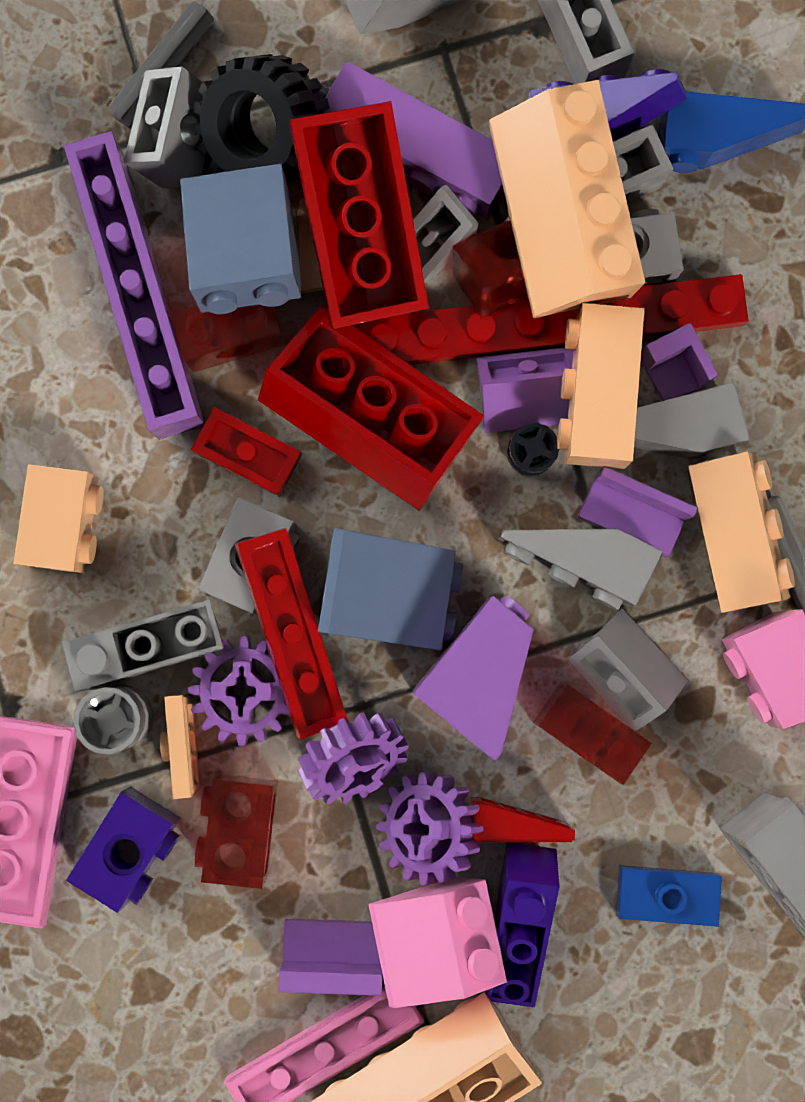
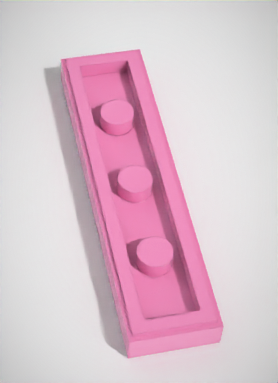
[224,983,424,1102]

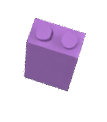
[412,596,534,761]

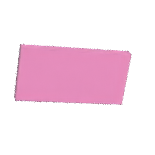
[0,716,77,929]

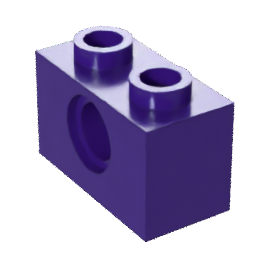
[66,787,180,913]

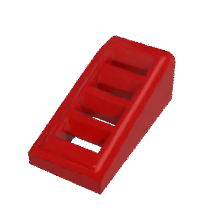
[470,796,575,842]

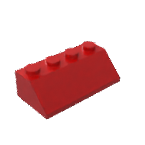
[289,101,429,329]
[258,305,484,511]

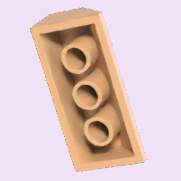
[489,80,646,318]
[311,992,542,1102]

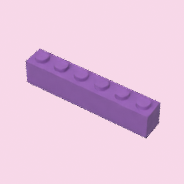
[63,131,205,440]

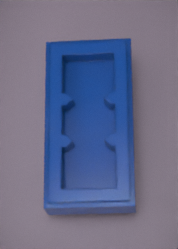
[616,865,722,927]

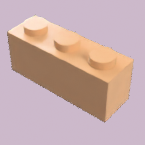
[557,303,644,469]
[688,451,795,613]

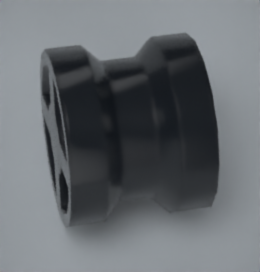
[507,423,560,477]

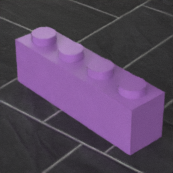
[324,61,504,220]

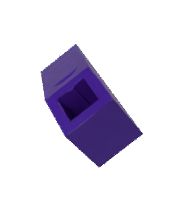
[529,69,686,142]
[486,842,560,1007]

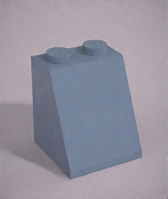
[180,164,301,314]
[318,528,463,650]

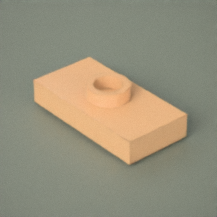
[160,693,200,799]

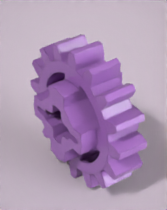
[188,636,290,746]
[298,713,409,804]
[376,772,483,885]

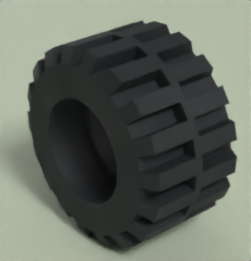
[193,54,330,182]

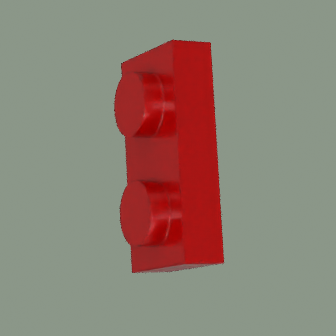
[191,407,302,497]

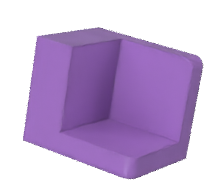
[640,323,718,401]

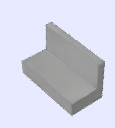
[567,608,689,732]

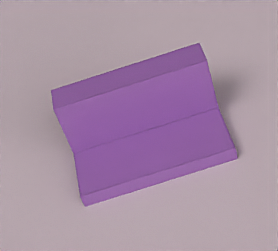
[476,347,573,433]
[577,467,698,558]
[279,918,383,996]

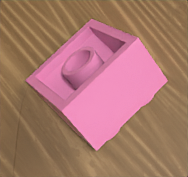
[722,609,805,729]
[368,877,507,1008]

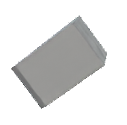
[413,185,478,283]

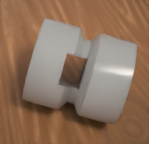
[73,685,154,755]

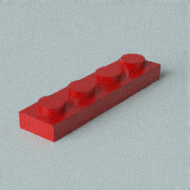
[235,528,348,740]

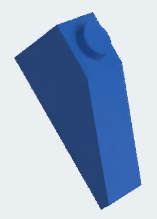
[658,91,805,173]

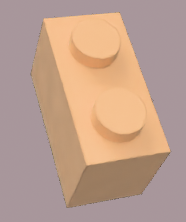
[13,464,104,574]

